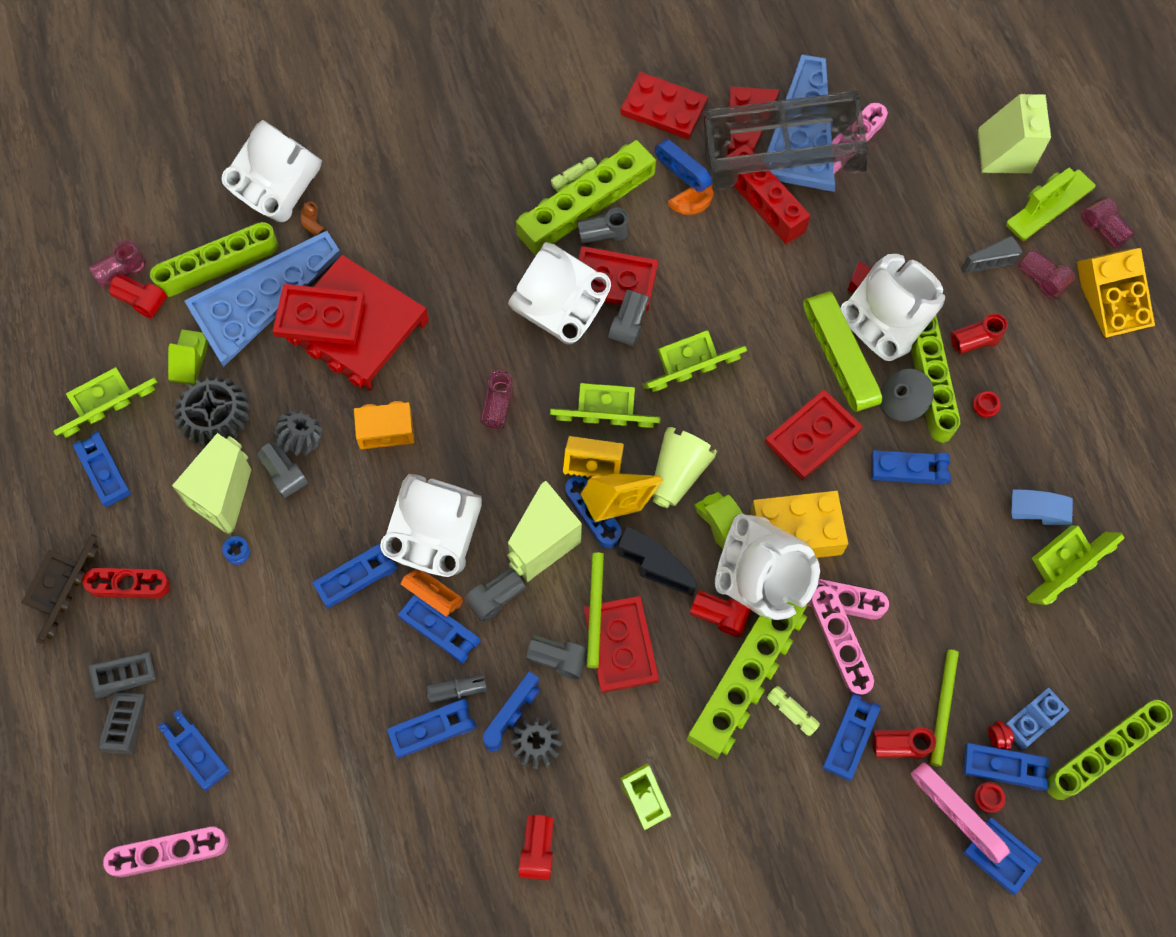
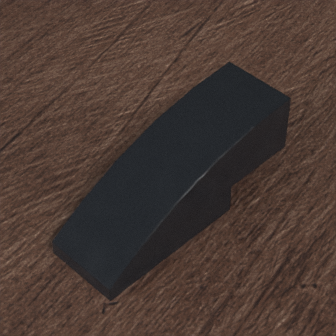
[617,527,697,597]

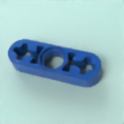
[655,139,712,192]
[565,476,622,548]

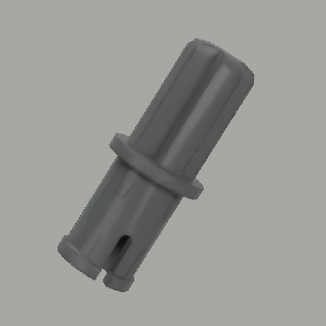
[426,674,487,703]

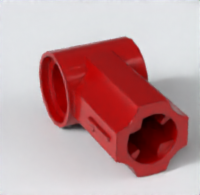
[109,274,168,319]
[950,313,1008,355]
[690,590,752,637]
[872,727,936,760]
[519,815,554,881]

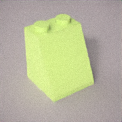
[977,94,1051,174]
[172,433,252,536]
[507,481,582,582]

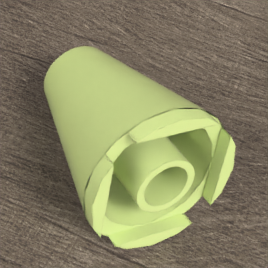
[652,427,717,509]

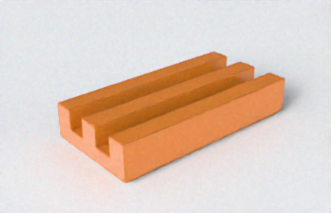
[401,569,464,617]

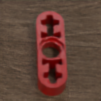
[82,568,170,599]

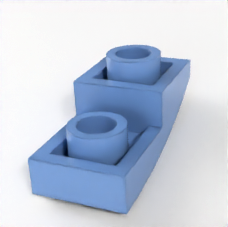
[1011,490,1073,525]
[1005,688,1070,750]

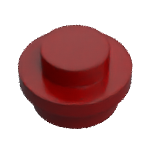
[973,391,1001,418]
[988,720,1014,750]
[974,782,1005,813]

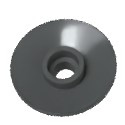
[881,369,934,422]

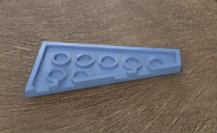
[764,55,835,192]
[184,231,340,367]

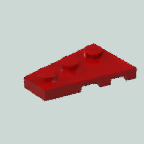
[727,87,780,154]

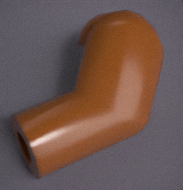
[300,201,327,236]

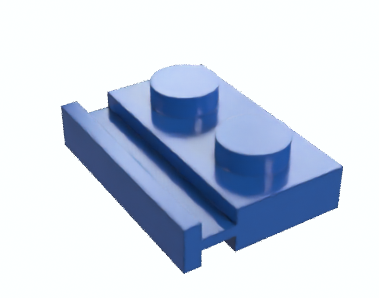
[962,817,1042,895]

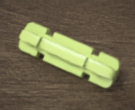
[551,157,597,192]
[767,686,820,736]

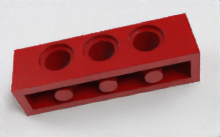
[723,144,811,245]

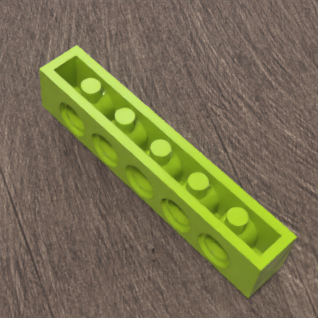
[516,140,656,256]
[686,602,808,759]

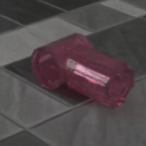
[1082,196,1135,248]
[88,240,146,288]
[1018,249,1075,299]
[480,370,513,429]

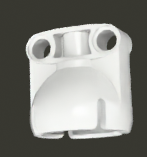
[222,120,322,222]
[508,242,611,344]
[840,254,945,361]
[380,474,482,577]
[715,514,820,620]

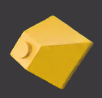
[581,473,663,522]

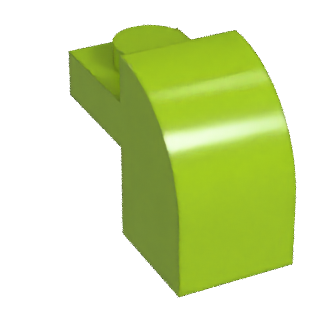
[694,492,743,549]

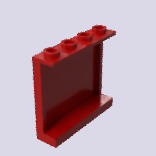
[285,255,429,391]

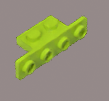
[1006,168,1096,241]
[642,330,747,392]
[53,367,158,438]
[550,383,660,428]
[1026,525,1125,605]

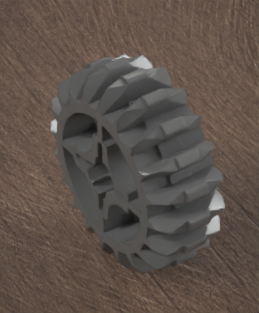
[173,375,250,447]

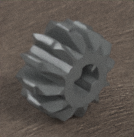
[274,409,322,456]
[511,717,562,770]

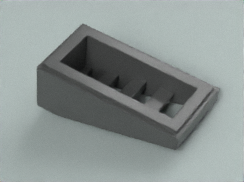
[961,236,1022,273]
[88,652,156,699]
[99,692,146,755]

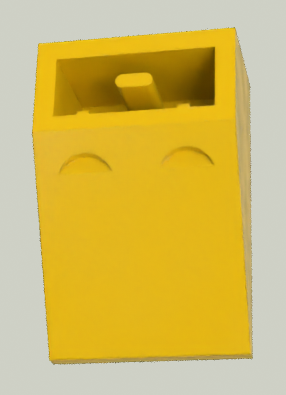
[1077,248,1155,338]

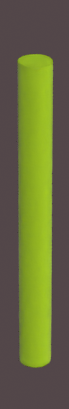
[587,553,604,668]
[930,650,959,767]

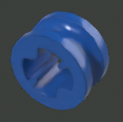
[222,536,250,565]

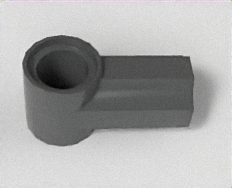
[577,208,629,244]
[608,289,650,347]
[256,442,308,499]
[464,568,526,623]
[526,635,588,680]

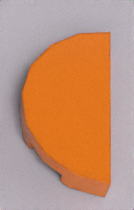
[667,183,713,215]

